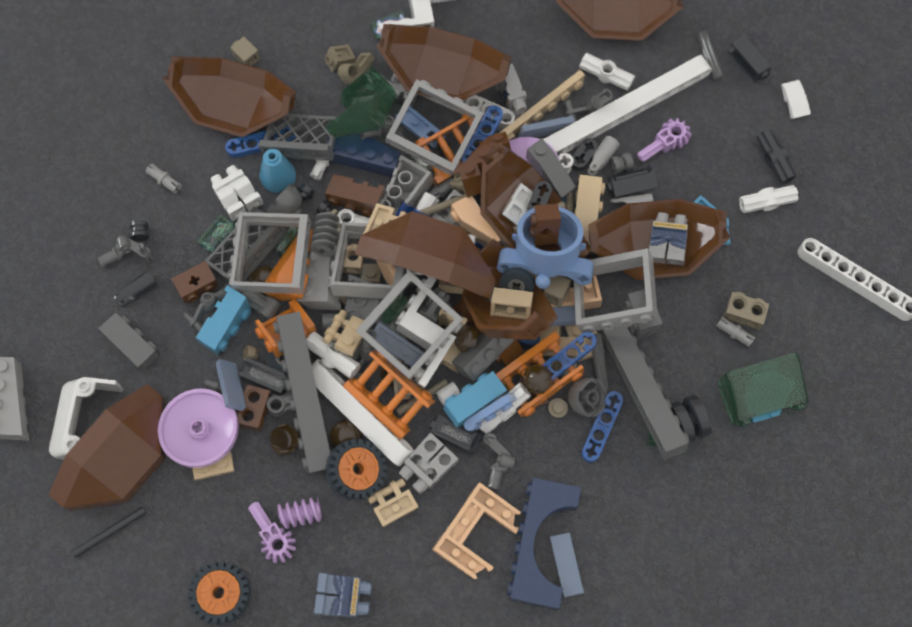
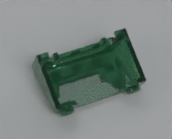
[325,66,396,137]
[717,353,809,427]

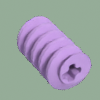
[278,497,322,529]

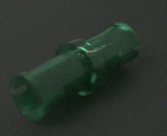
[381,295,408,324]

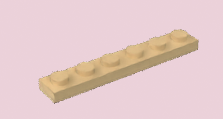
[499,70,585,141]

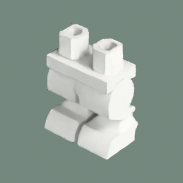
[211,165,263,222]

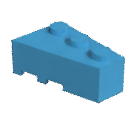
[196,285,252,355]
[443,371,507,428]

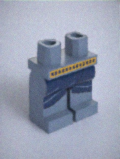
[314,573,372,618]

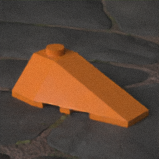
[265,229,313,301]

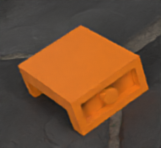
[254,299,316,358]

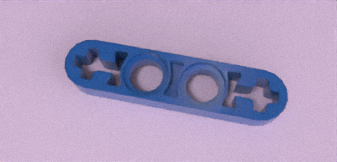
[462,106,503,164]
[225,126,296,158]
[543,332,597,382]
[581,391,623,463]

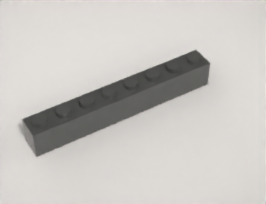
[273,312,330,473]
[598,326,689,460]

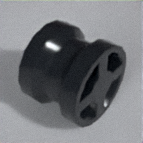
[129,220,149,241]

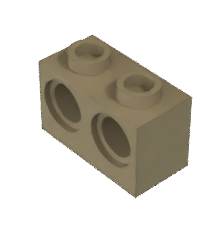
[723,292,769,330]

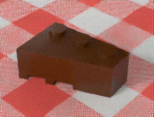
[325,174,385,218]

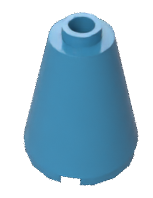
[259,149,296,193]

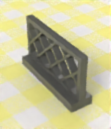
[258,114,341,161]
[205,207,288,282]

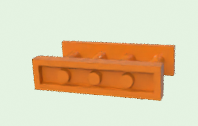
[415,114,482,186]
[496,331,584,418]
[343,350,435,440]

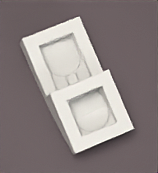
[781,80,811,119]
[502,183,533,225]

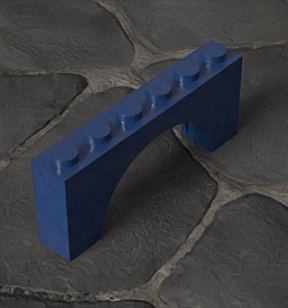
[507,478,581,610]

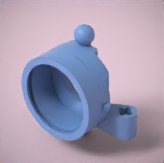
[497,207,594,289]

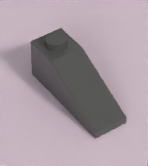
[526,138,576,199]

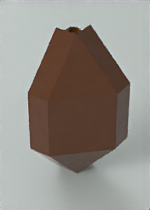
[555,0,684,41]
[376,24,512,100]
[162,56,296,137]
[480,143,590,258]
[588,199,730,280]
[355,211,495,299]
[462,239,558,340]
[49,384,166,511]

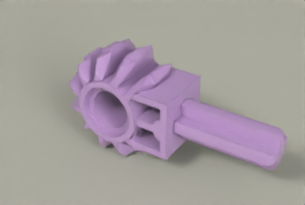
[637,118,691,162]
[248,502,296,563]

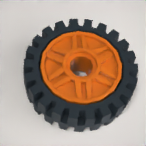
[325,439,387,500]
[188,562,251,625]

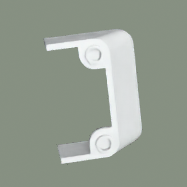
[49,377,123,460]

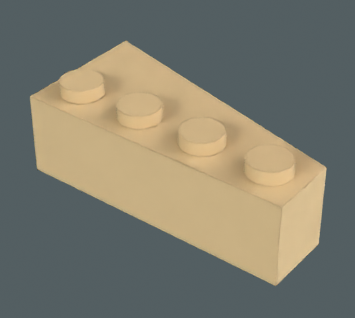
[574,175,605,254]

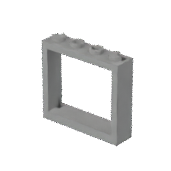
[385,79,483,176]
[228,212,311,294]
[328,222,405,300]
[574,248,658,333]
[355,271,464,379]

